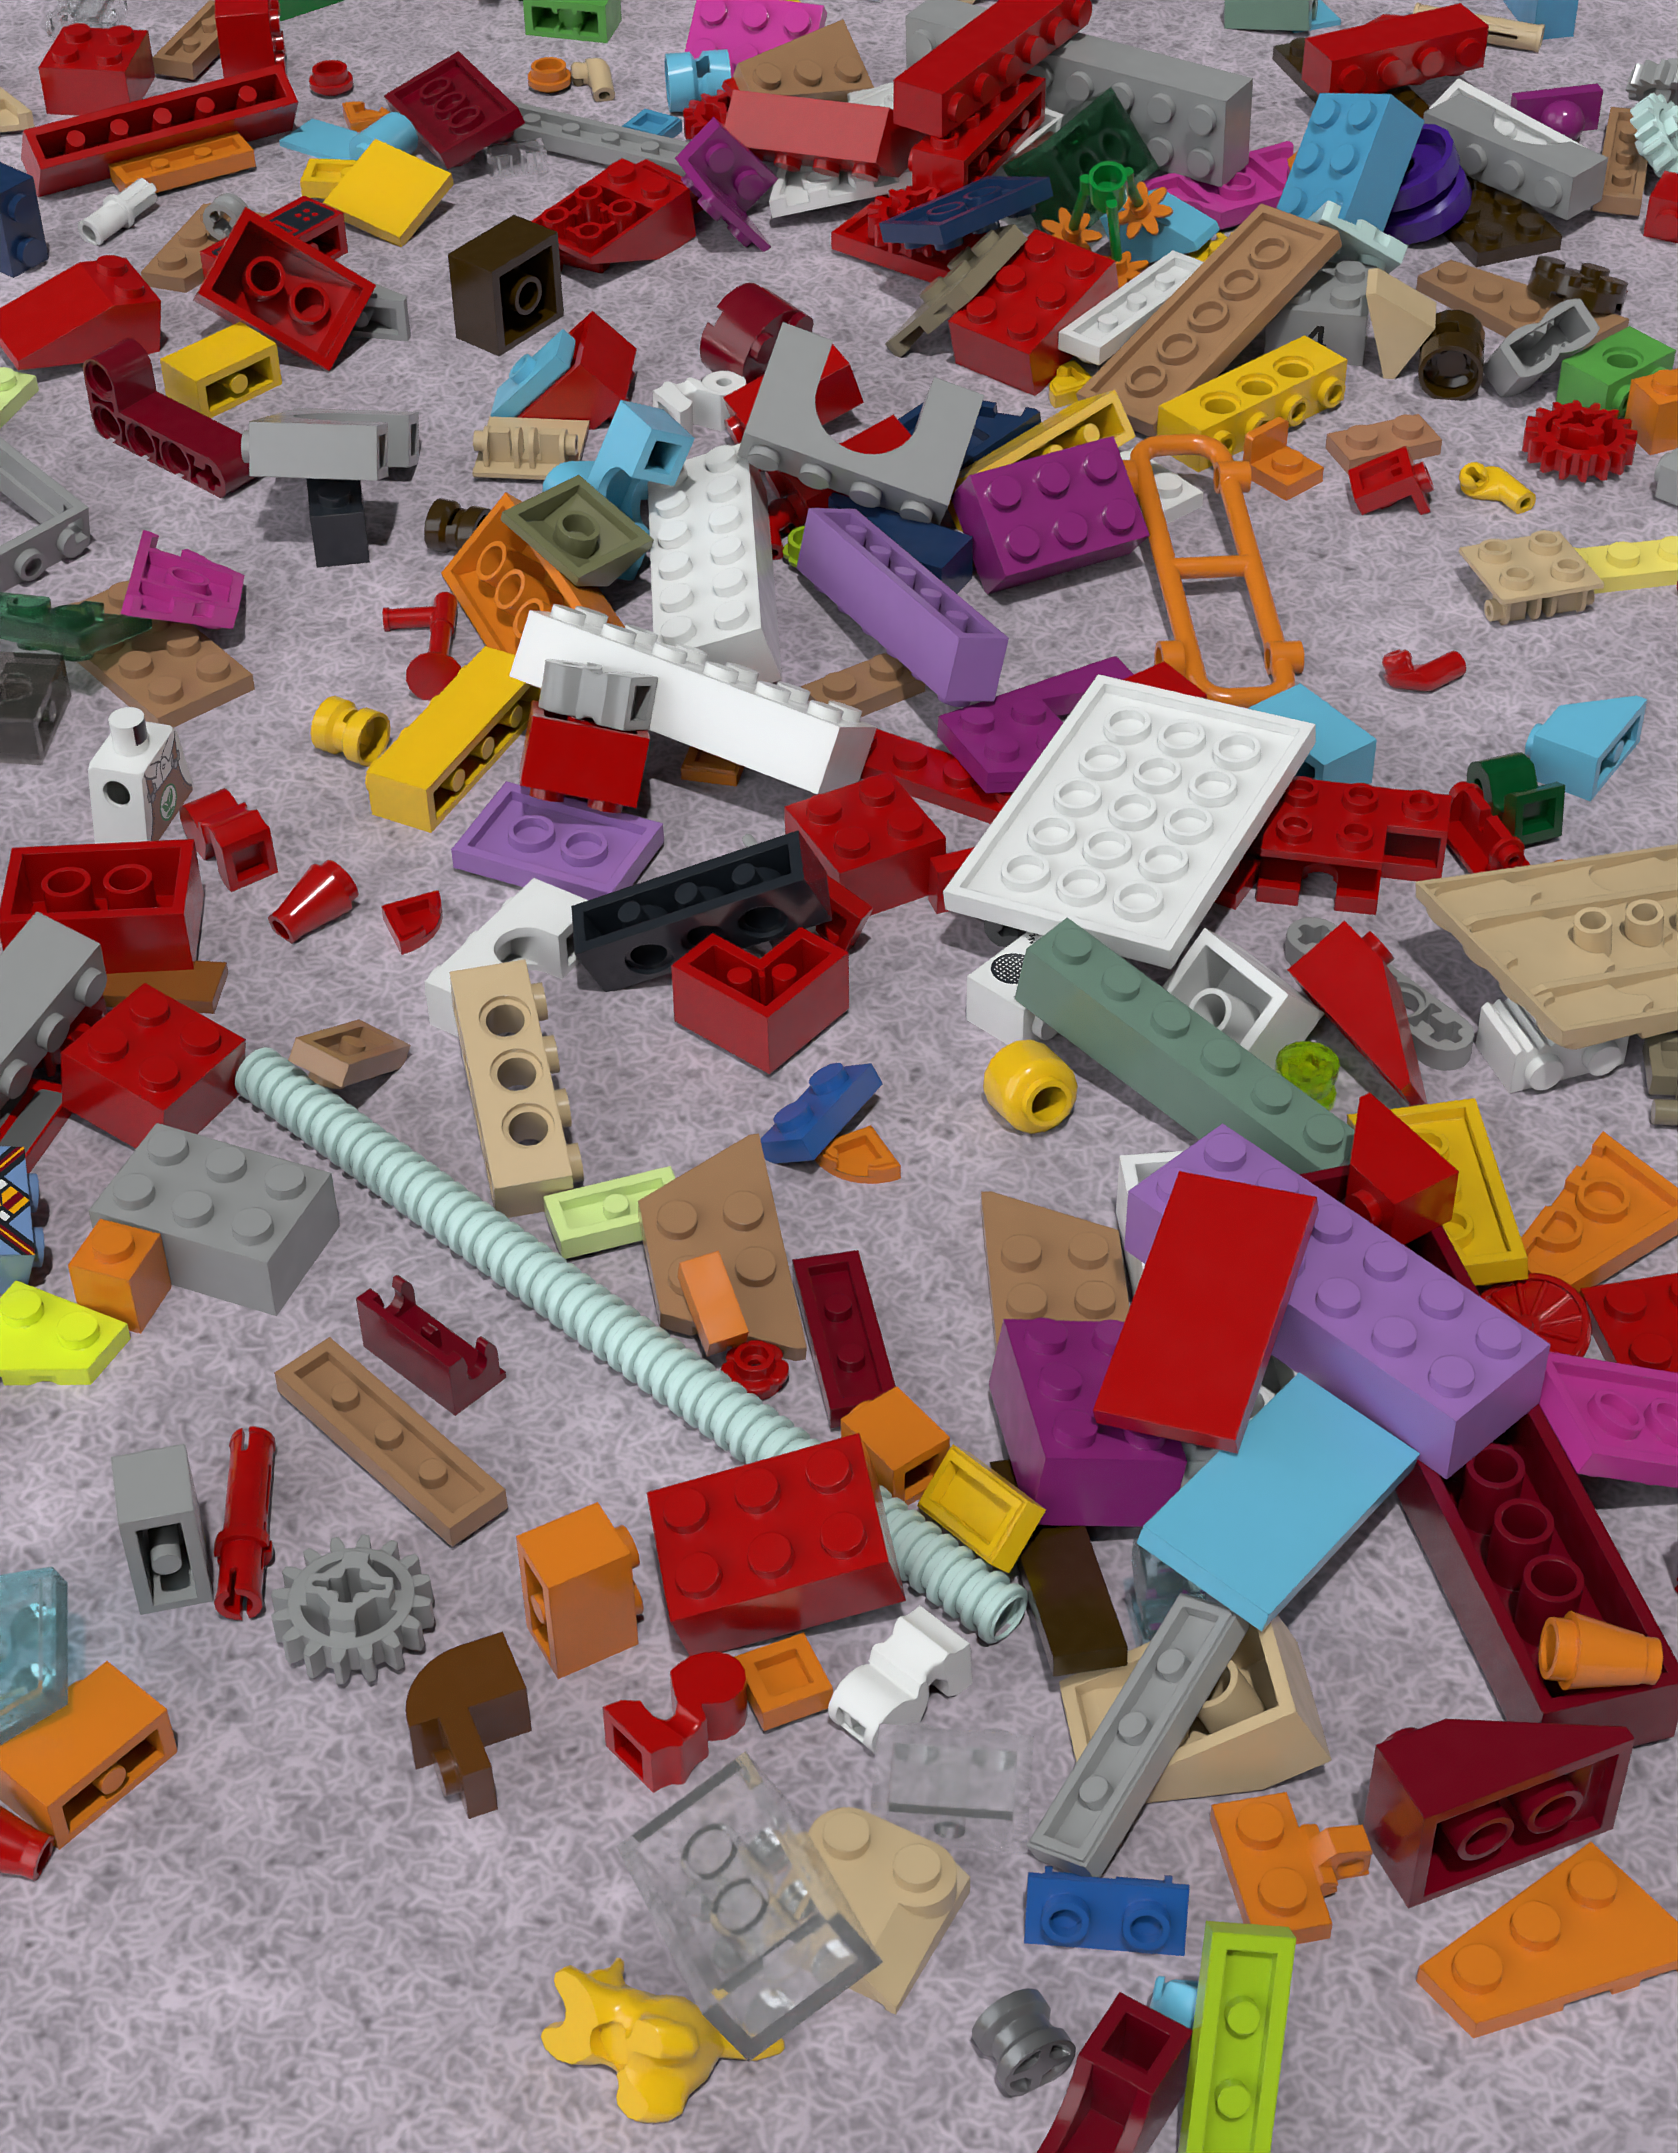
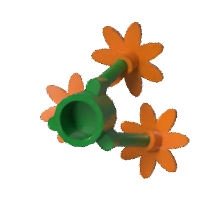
[1041,161,1173,288]

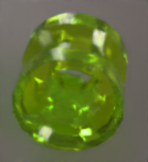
[1275,1041,1340,1111]

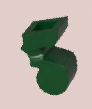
[1467,752,1566,845]

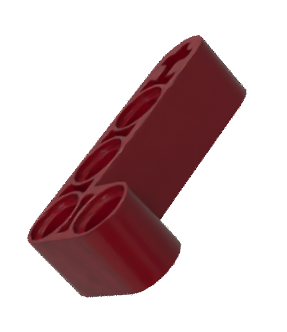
[83,338,258,498]

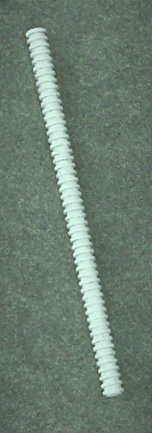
[235,1047,1028,1644]

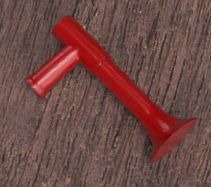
[382,592,461,700]

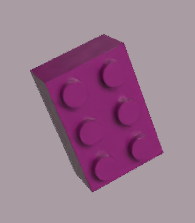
[951,436,1150,595]
[989,1317,1187,1527]

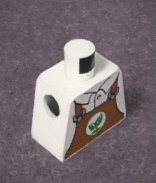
[88,707,194,844]

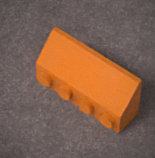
[441,492,625,655]

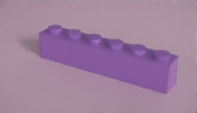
[796,508,1009,707]

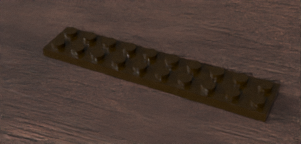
[1272,30,1562,267]

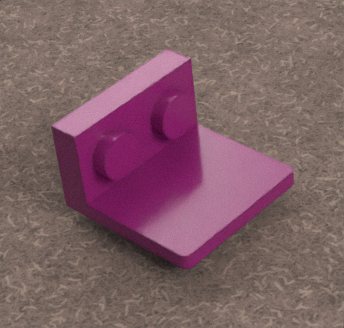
[675,117,778,252]

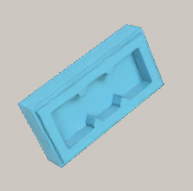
[490,329,576,418]

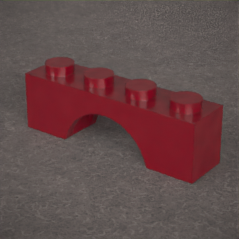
[1036,1992,1193,2153]

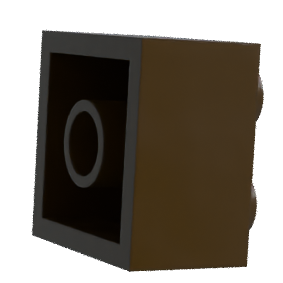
[448,215,564,357]

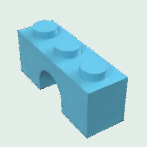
[587,400,695,581]

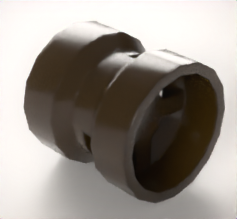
[424,498,491,553]

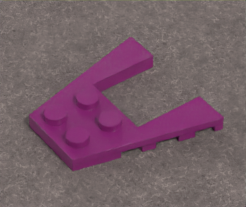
[937,656,1134,793]

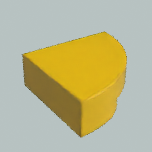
[1049,360,1092,409]

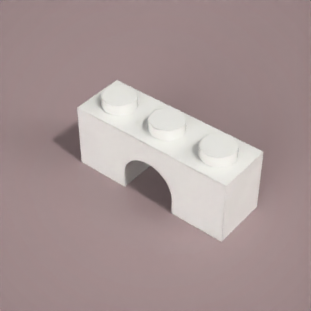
[424,878,587,1037]

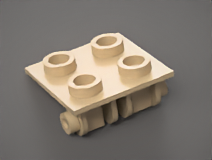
[472,416,590,480]
[1459,530,1604,625]

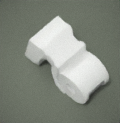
[652,371,746,436]
[828,1606,972,1755]

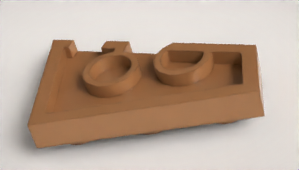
[733,19,874,102]

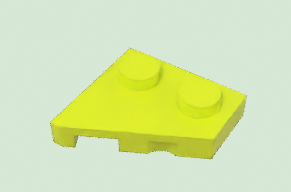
[0,1280,131,1386]

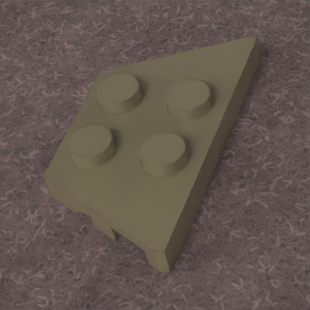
[885,224,1027,357]

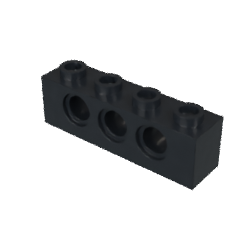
[571,830,832,992]

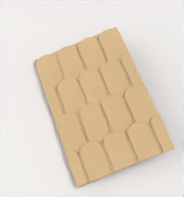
[1415,844,1678,1050]

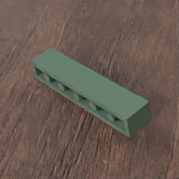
[1014,917,1355,1174]

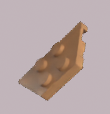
[638,1133,807,1361]
[981,1191,1130,1352]

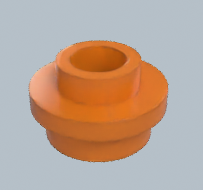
[527,57,572,93]

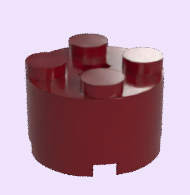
[700,282,814,384]

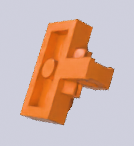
[1210,1792,1372,1945]

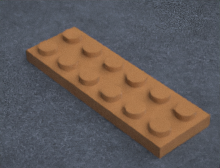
[1076,203,1342,437]

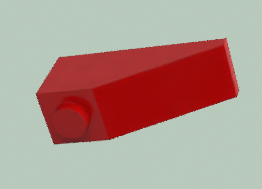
[1287,920,1428,1106]

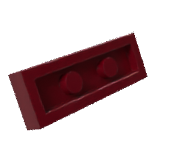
[792,1250,896,1428]

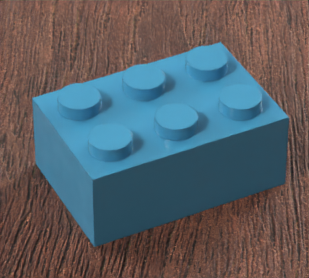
[1276,93,1424,232]

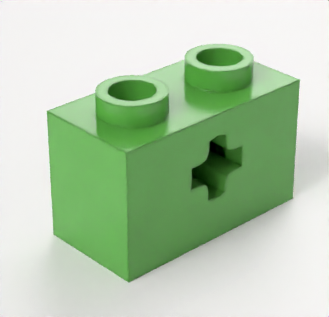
[523,0,622,43]

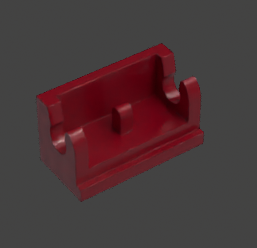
[356,1275,506,1416]

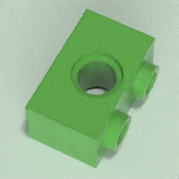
[1556,326,1676,418]

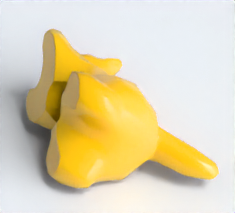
[541,1958,785,2123]

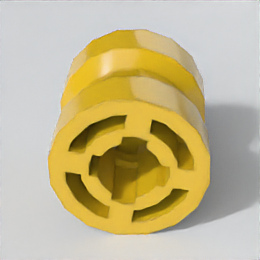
[310,695,391,767]

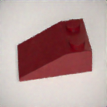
[1363,1719,1635,1909]

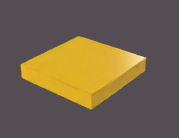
[323,138,454,247]

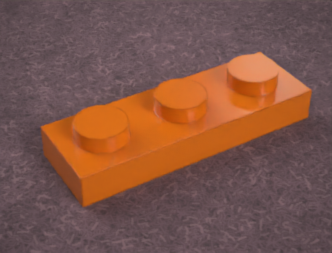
[109,131,256,193]

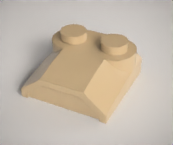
[754,1807,971,2015]

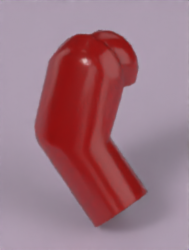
[768,498,800,560]

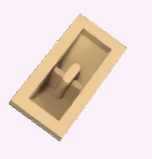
[1366,268,1437,379]

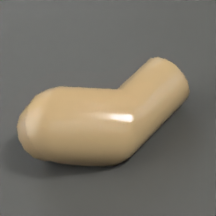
[570,58,615,102]

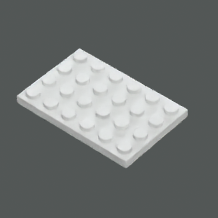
[943,674,1316,969]

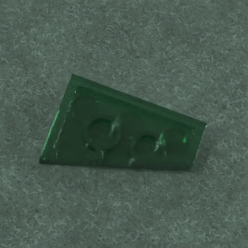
[0,592,152,662]

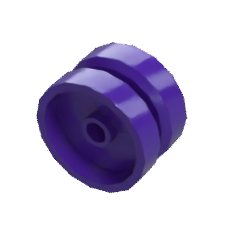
[1383,124,1472,245]

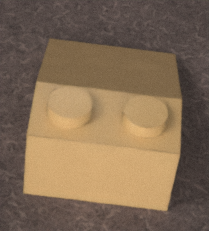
[1059,1615,1332,1803]

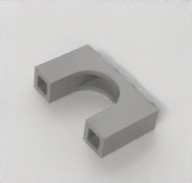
[737,322,984,525]
[241,408,419,481]

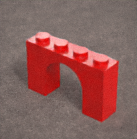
[723,343,912,526]

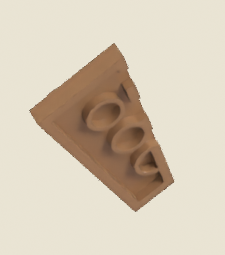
[1416,260,1629,350]

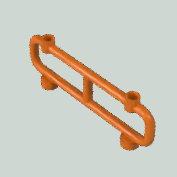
[1123,434,1304,709]

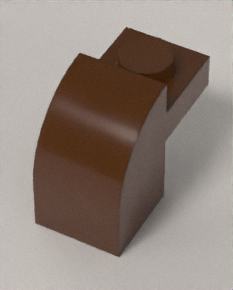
[406,1631,532,1819]

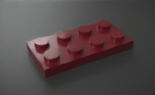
[383,51,526,169]

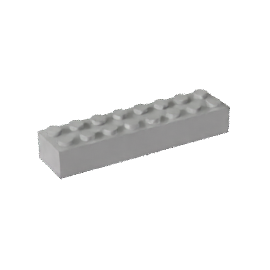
[906,0,1253,187]

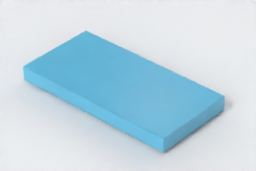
[1137,1372,1420,1632]

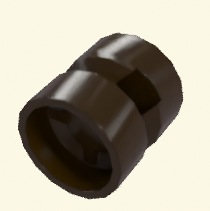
[1418,310,1485,401]

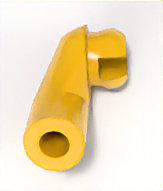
[1459,462,1536,514]

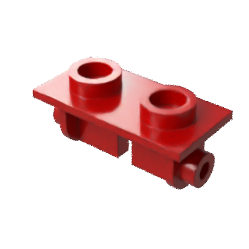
[1447,781,1530,874]

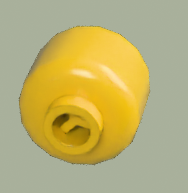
[983,1039,1078,1134]

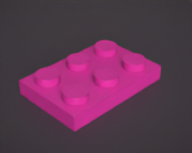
[685,0,827,78]
[1539,1352,1678,1488]

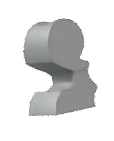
[538,659,658,731]

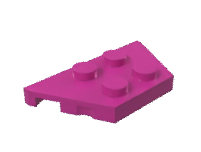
[1136,141,1294,230]
[120,530,245,630]

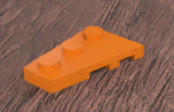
[1521,1131,1678,1293]
[1416,1842,1678,2039]

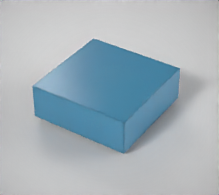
[622,108,682,138]

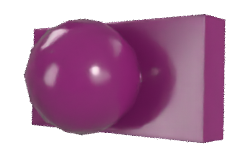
[1510,83,1603,141]

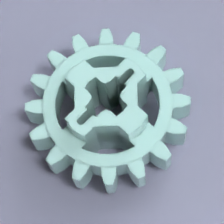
[1630,92,1678,178]

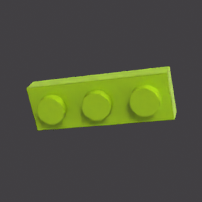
[1178,1921,1296,2153]

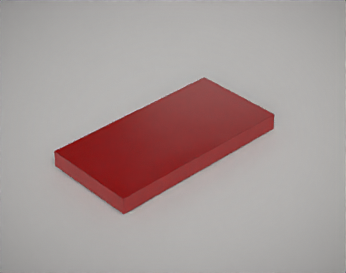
[1093,1171,1319,1454]

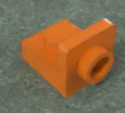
[1243,417,1324,501]

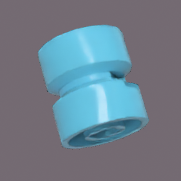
[664,49,731,112]

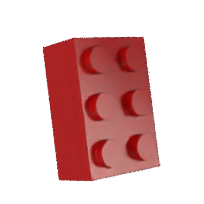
[948,229,1119,396]
[0,839,204,974]
[646,1433,906,1656]

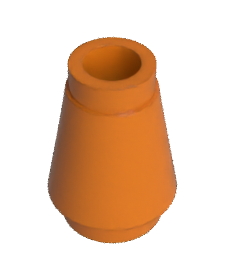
[1539,1611,1663,1690]

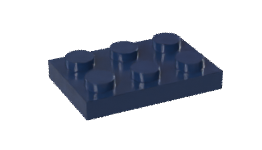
[879,176,1053,251]

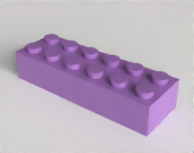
[1124,1123,1551,1480]

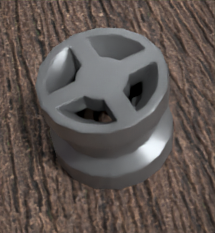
[972,1988,1076,2096]

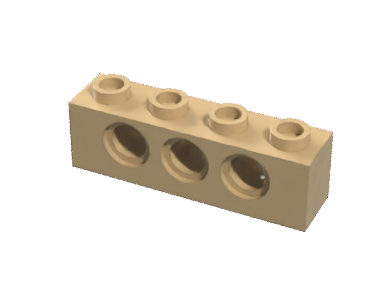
[449,959,584,1218]

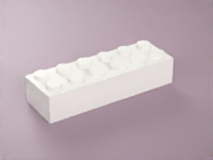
[648,443,782,683]
[509,604,877,794]

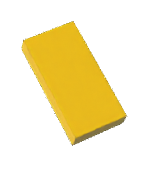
[917,1444,1046,1573]

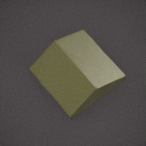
[500,475,654,586]

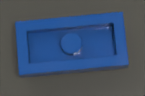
[760,1063,883,1164]

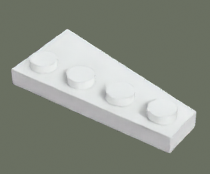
[769,166,912,218]

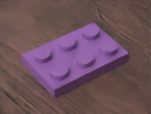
[451,781,664,900]

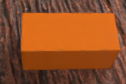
[677,1250,749,1357]

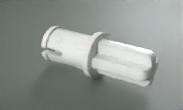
[77,178,157,246]

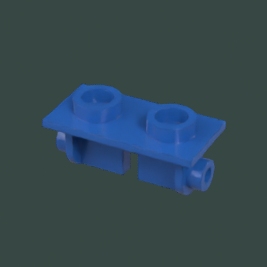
[1024,1866,1190,1956]

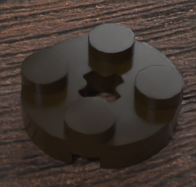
[1527,256,1628,314]

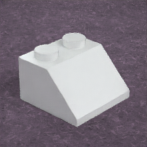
[1162,928,1324,1069]

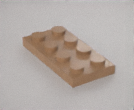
[41,580,255,728]

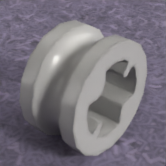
[203,193,249,241]

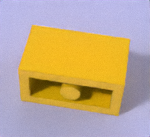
[160,322,282,418]

